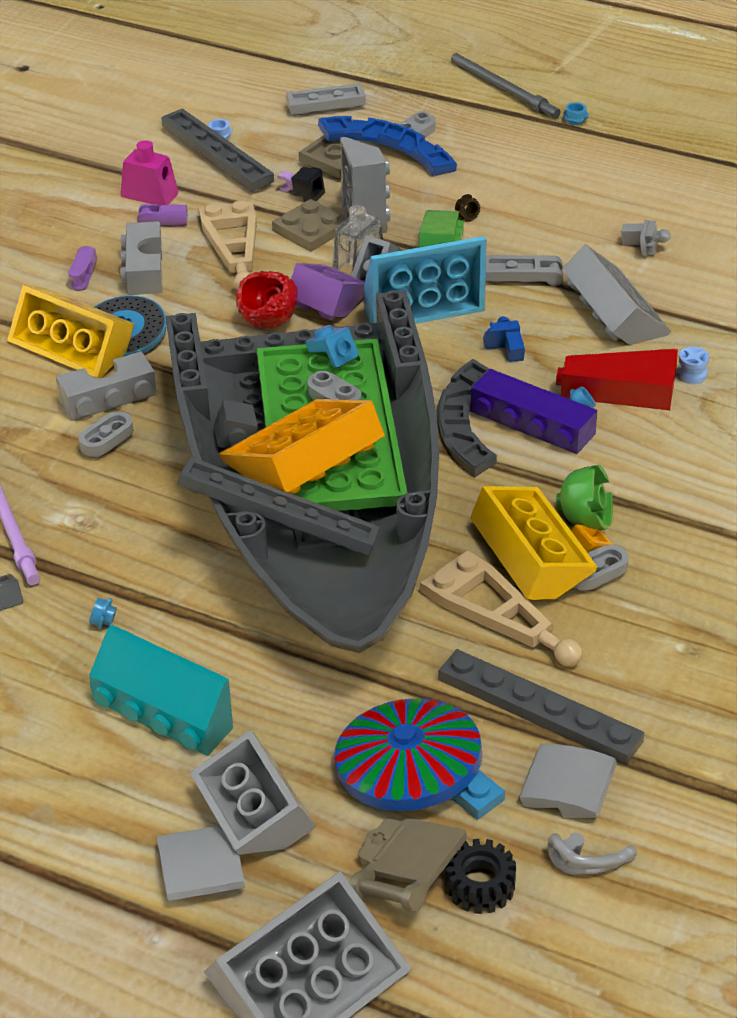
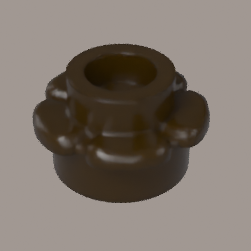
[455,194,480,220]

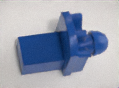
[483,316,525,362]

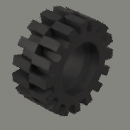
[446,838,516,914]

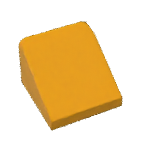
[571,525,613,553]

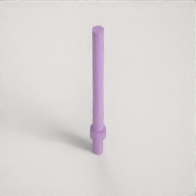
[0,484,40,585]

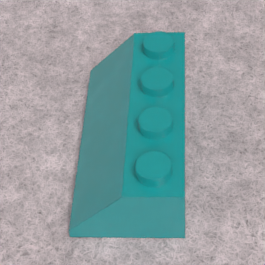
[89,625,233,756]

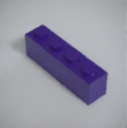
[470,368,597,454]

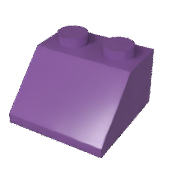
[291,263,365,320]

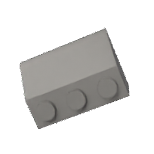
[340,137,390,238]
[190,730,316,854]

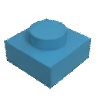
[452,770,505,820]

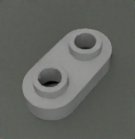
[399,111,435,138]
[307,371,361,400]
[79,411,134,457]
[573,545,628,590]

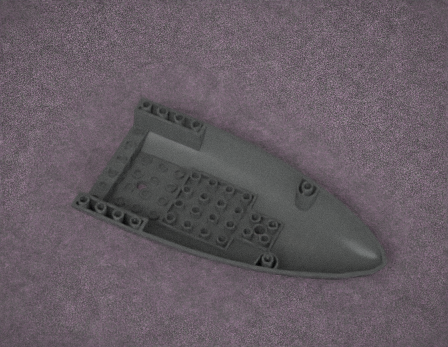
[165,290,439,653]

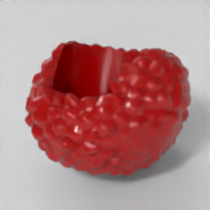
[236,271,298,329]

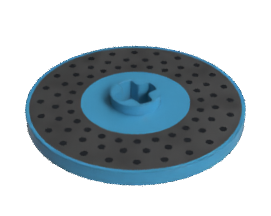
[94,295,167,357]

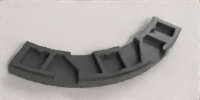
[438,359,497,478]

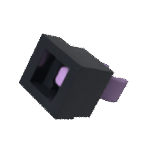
[277,167,325,202]

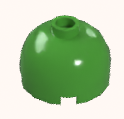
[556,465,613,530]

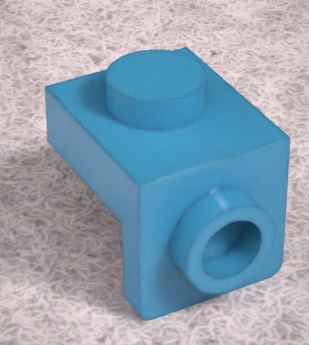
[305,325,358,367]

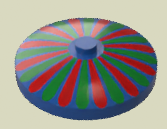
[334,698,483,811]

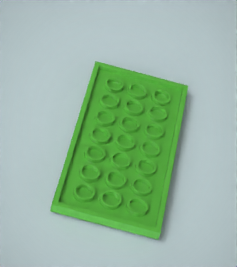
[257,339,407,511]

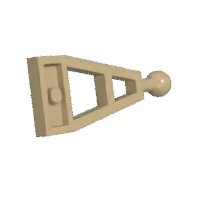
[198,201,257,290]
[420,550,583,667]

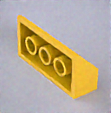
[7,285,135,378]
[470,486,598,600]

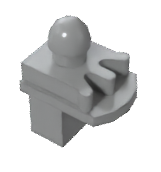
[621,220,671,257]

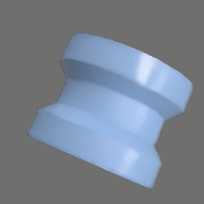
[677,346,709,384]

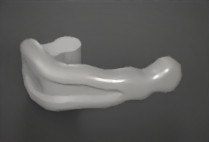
[548,833,637,875]

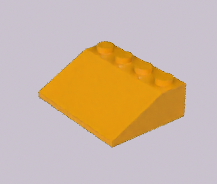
[218,399,385,494]

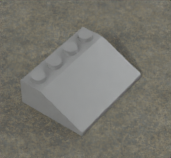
[204,871,412,1018]

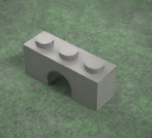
[120,221,162,295]
[56,351,157,421]

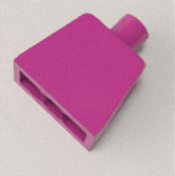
[121,140,179,205]

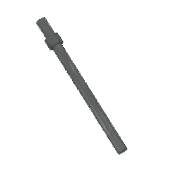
[451,53,561,119]

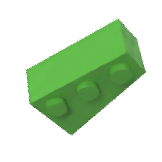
[419,210,464,248]

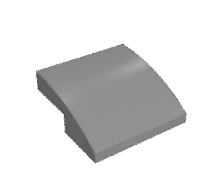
[519,744,617,818]
[157,826,245,901]

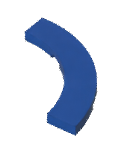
[318,116,457,176]

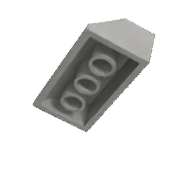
[562,244,671,345]

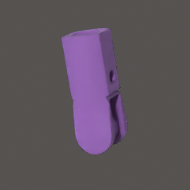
[137,204,188,226]
[68,246,97,291]

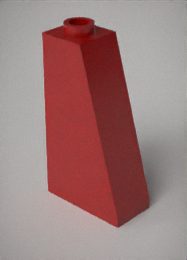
[556,349,678,411]

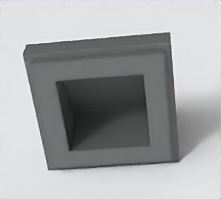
[0,574,23,611]

